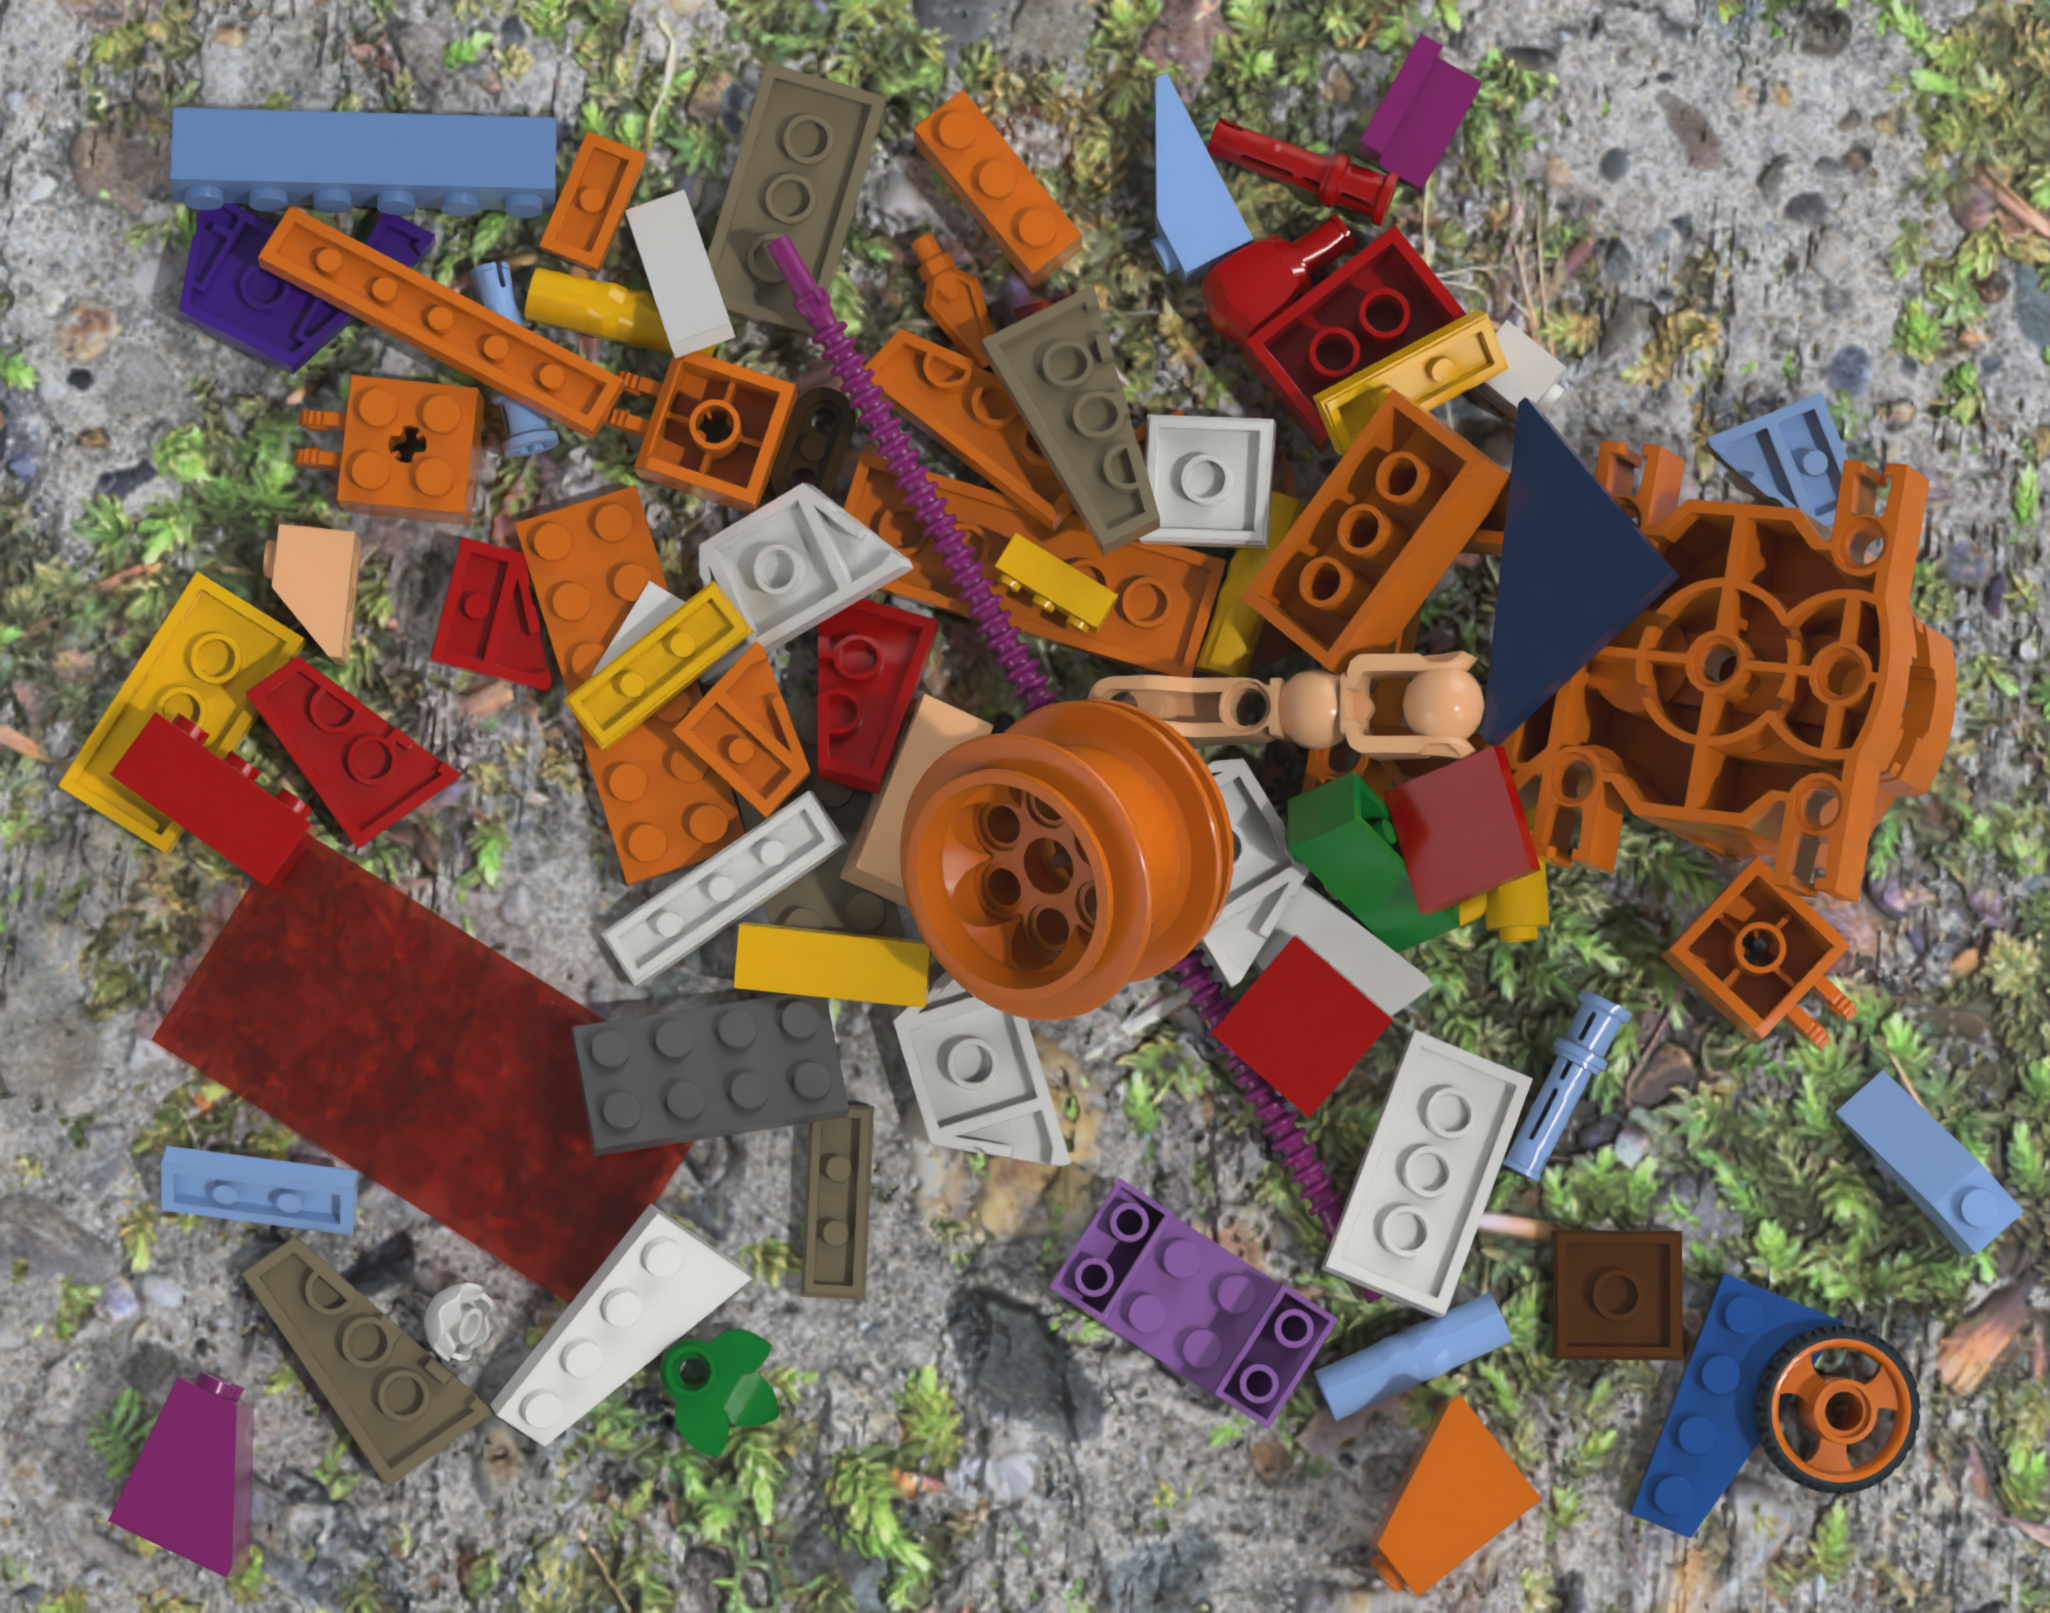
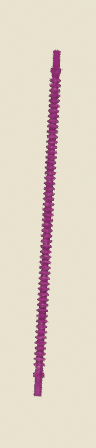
[766,234,1384,1304]

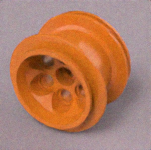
[900,699,1234,1021]

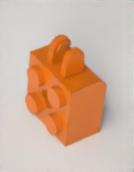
[603,351,799,514]
[294,375,485,526]
[1660,857,1858,1051]

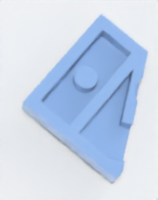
[1707,392,1849,528]

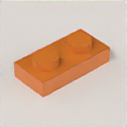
[539,131,647,274]

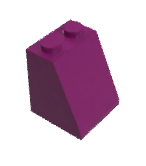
[108,1371,255,1578]

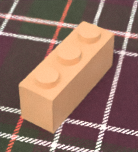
[840,694,994,909]

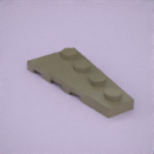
[981,285,1160,556]

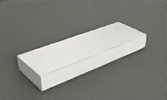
[625,190,736,359]

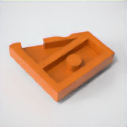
[672,641,811,819]

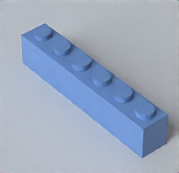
[170,107,557,218]

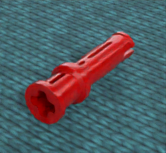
[1207,117,1400,227]

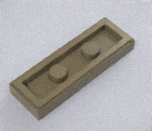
[801,1105,874,1300]

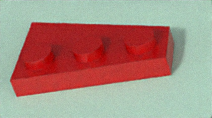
[818,598,939,795]
[244,656,462,850]

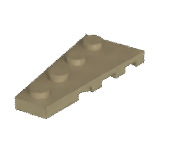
[241,1237,495,1487]

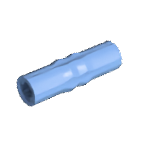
[1313,1292,1512,1421]

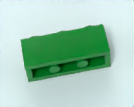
[1284,771,1460,953]

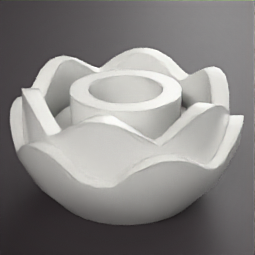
[424,1283,494,1362]

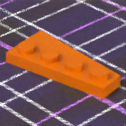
[864,328,1135,531]

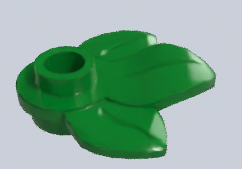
[660,1329,780,1457]

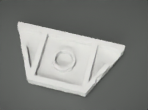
[699,483,914,686]
[1201,759,1310,988]
[893,971,1071,1167]

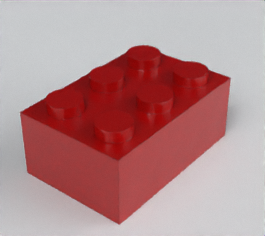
[1242,225,1467,453]

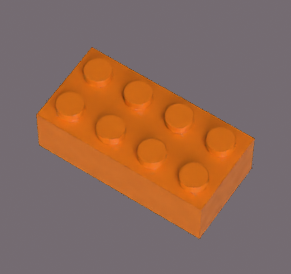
[1240,389,1510,676]

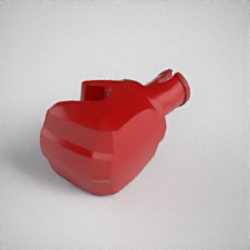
[1201,214,1356,350]

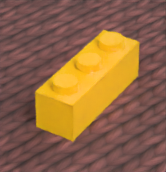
[995,532,1118,634]

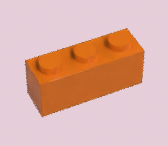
[913,89,1082,290]

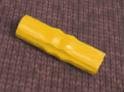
[525,267,716,357]
[1195,491,1307,678]

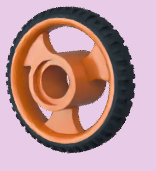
[1753,1325,1921,1494]

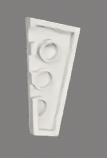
[490,1203,753,1447]

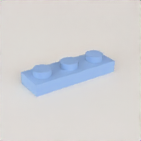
[161,1146,358,1235]

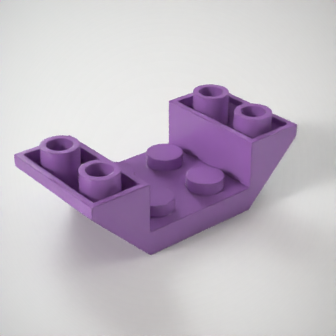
[1049,1178,1338,1429]

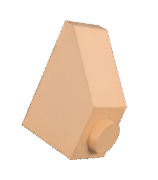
[263,524,362,666]

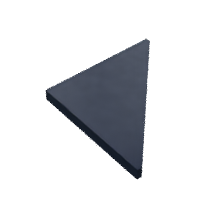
[1482,397,1680,746]

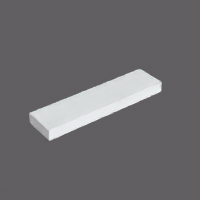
[601,791,848,987]

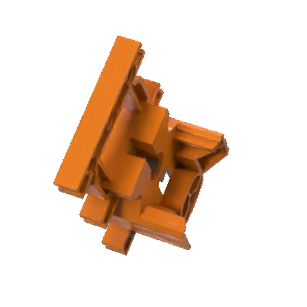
[1301,440,1957,903]

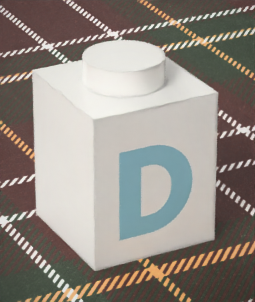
[1473,320,1566,423]

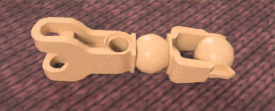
[1087,650,1485,760]

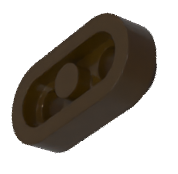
[771,387,856,498]

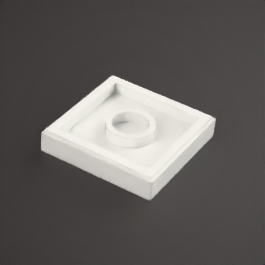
[1139,415,1276,549]

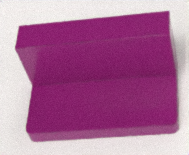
[1355,34,1481,190]

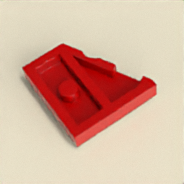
[429,537,552,693]

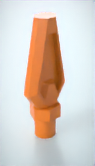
[910,233,994,370]

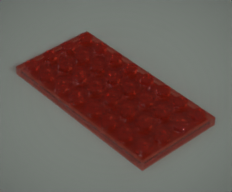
[151,838,696,1304]

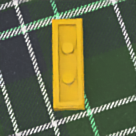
[1313,308,1509,456]
[563,580,755,752]
[734,922,932,1008]

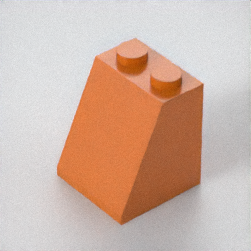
[1368,1395,1542,1597]

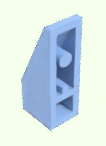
[1150,73,1253,286]
[1834,1070,2024,1257]

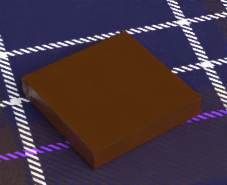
[1551,1230,1683,1361]

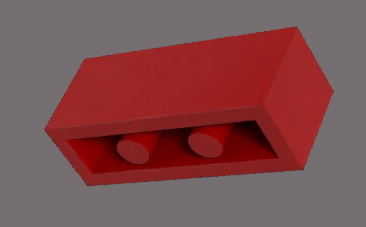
[109,712,320,893]

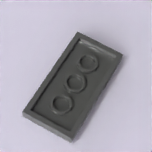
[571,994,849,1157]

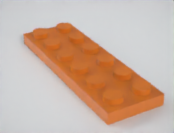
[844,451,1227,678]
[514,485,746,887]

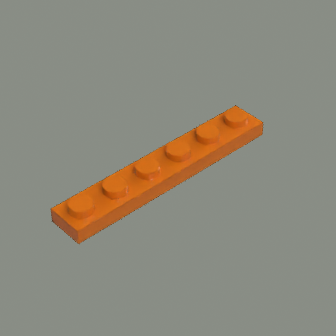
[258,206,624,440]

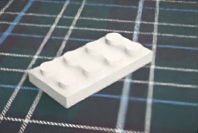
[1321,1030,1533,1318]

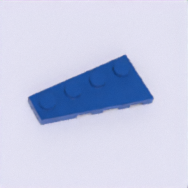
[1628,1273,1844,1538]

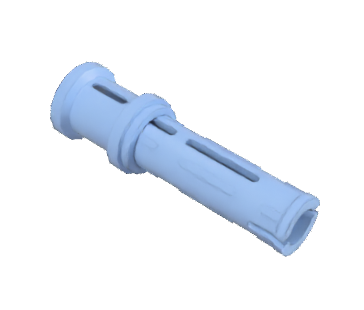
[469,261,559,457]
[1502,989,1633,1182]

